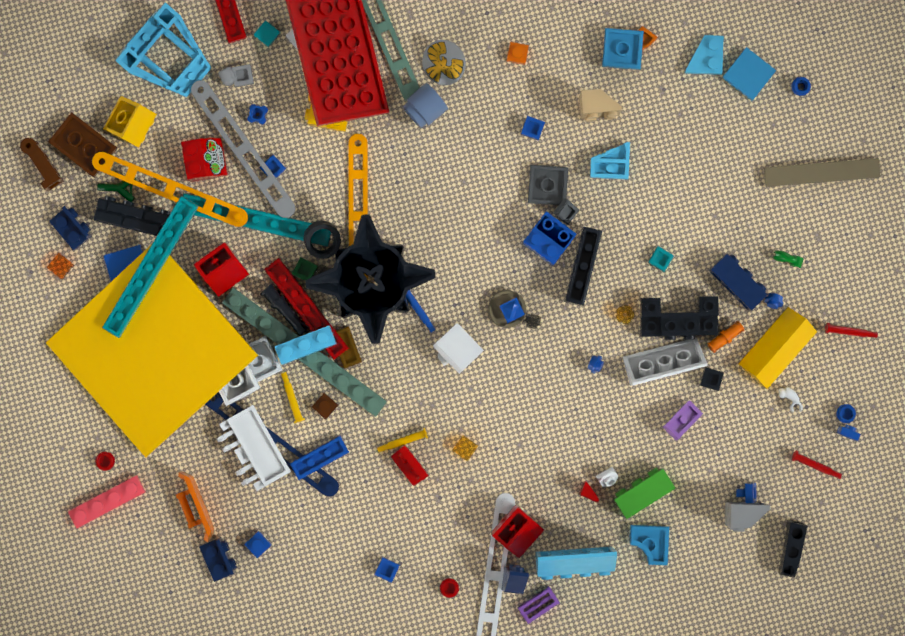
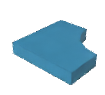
[630,525,669,565]

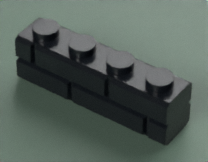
[94,196,171,236]
[564,226,602,307]

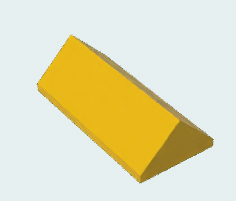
[738,307,817,389]

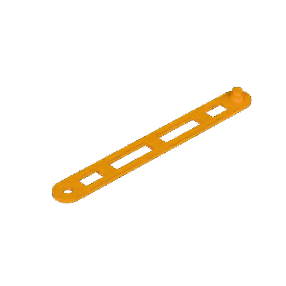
[348,134,368,280]
[92,152,248,227]

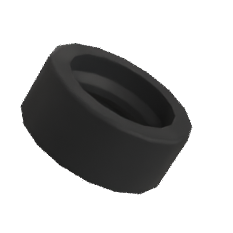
[303,220,341,259]

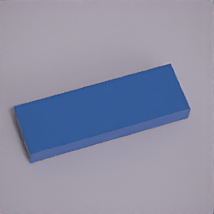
[290,436,349,480]

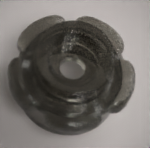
[523,314,542,329]

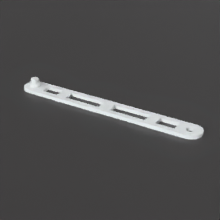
[476,493,515,636]

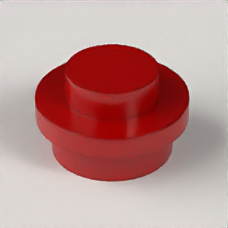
[95,451,115,471]
[440,578,459,598]

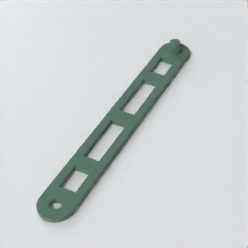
[362,0,420,102]

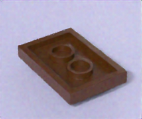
[48,112,118,178]

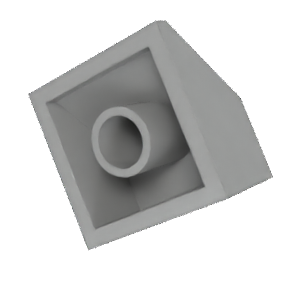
[725,502,770,532]

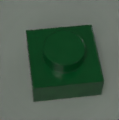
[292,257,318,281]

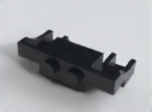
[640,296,719,340]

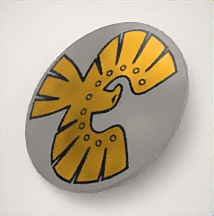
[422,40,466,85]

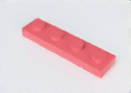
[68,475,146,529]

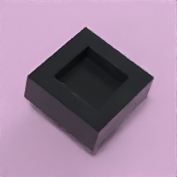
[699,367,724,391]

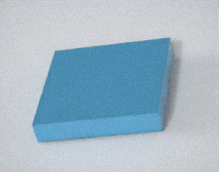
[602,28,644,70]
[722,47,776,101]

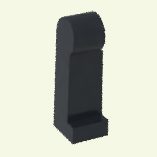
[779,520,808,578]

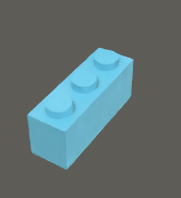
[275,326,337,365]

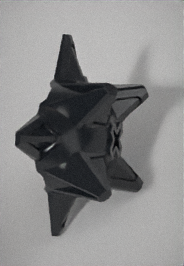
[306,214,436,344]

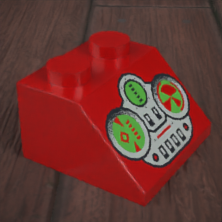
[181,138,228,182]

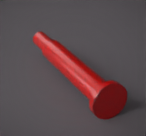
[825,322,878,338]
[791,450,842,479]

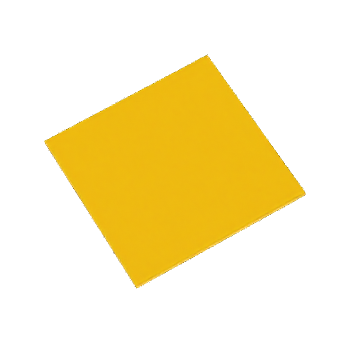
[46,244,259,458]

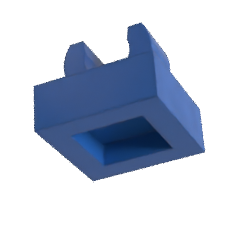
[736,483,757,503]

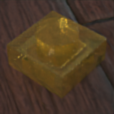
[452,435,478,462]

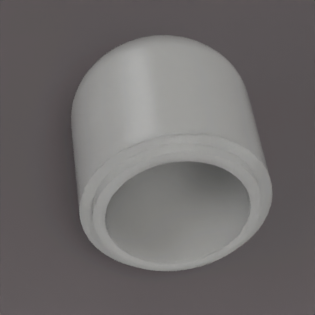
[218,66,235,86]

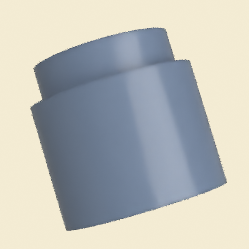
[402,83,448,128]

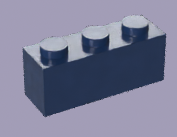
[709,253,768,311]

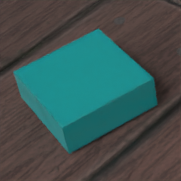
[254,20,280,48]
[648,246,674,272]

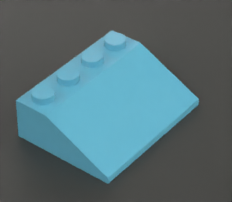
[535,546,617,580]

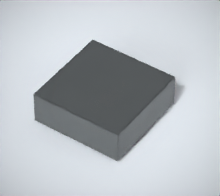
[553,198,579,225]

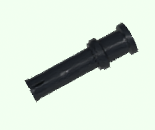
[260,283,309,336]

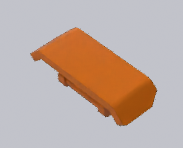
[175,471,214,542]

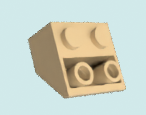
[579,89,622,122]

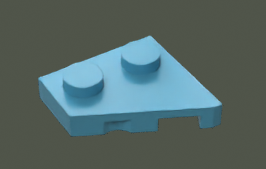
[685,35,724,75]
[590,142,630,180]

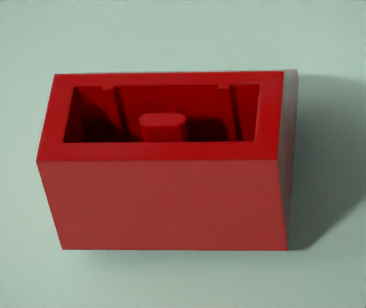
[193,242,250,297]
[490,504,545,558]

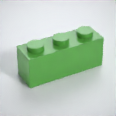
[613,467,676,519]

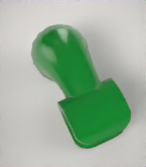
[773,250,804,268]

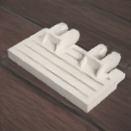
[216,405,291,491]

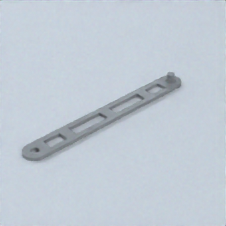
[191,80,295,218]

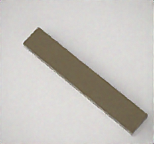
[764,158,881,187]

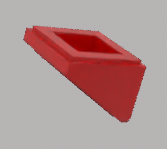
[579,481,599,502]

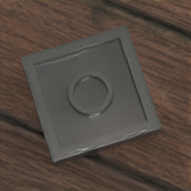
[528,165,569,206]

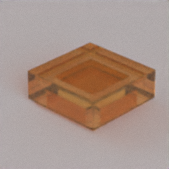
[47,252,74,280]

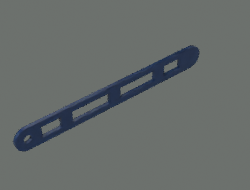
[206,392,339,497]

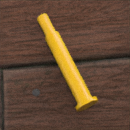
[281,372,305,424]
[377,428,428,452]

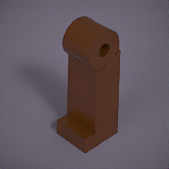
[20,138,64,192]

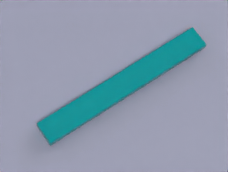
[183,193,331,247]
[102,196,199,338]

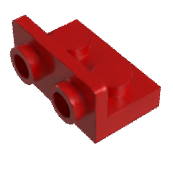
[391,445,429,486]

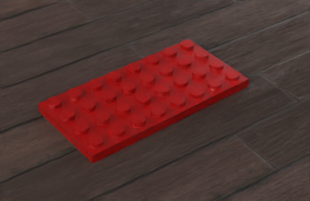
[286,0,390,127]

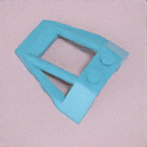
[115,2,211,97]

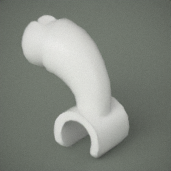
[779,387,803,413]

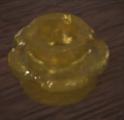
[616,305,635,324]

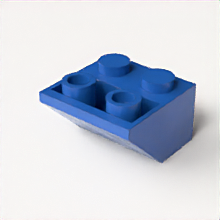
[522,211,577,266]

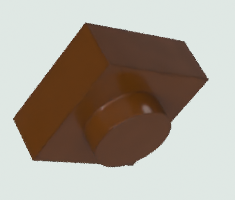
[312,393,339,419]

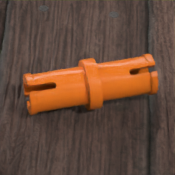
[707,321,745,353]

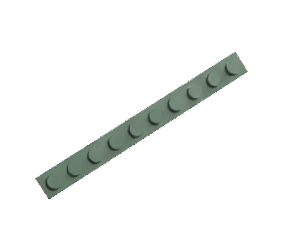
[222,288,387,417]

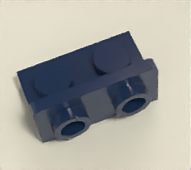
[49,206,92,251]
[199,537,237,582]

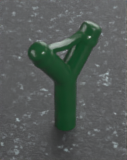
[97,177,136,202]

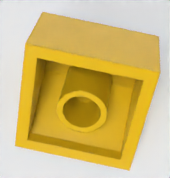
[103,96,157,148]

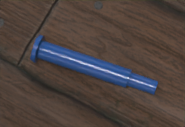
[406,290,436,333]

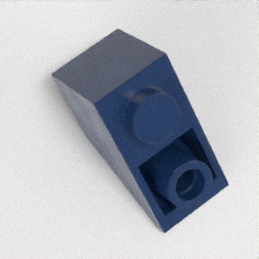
[501,564,529,594]

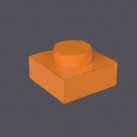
[506,42,529,65]

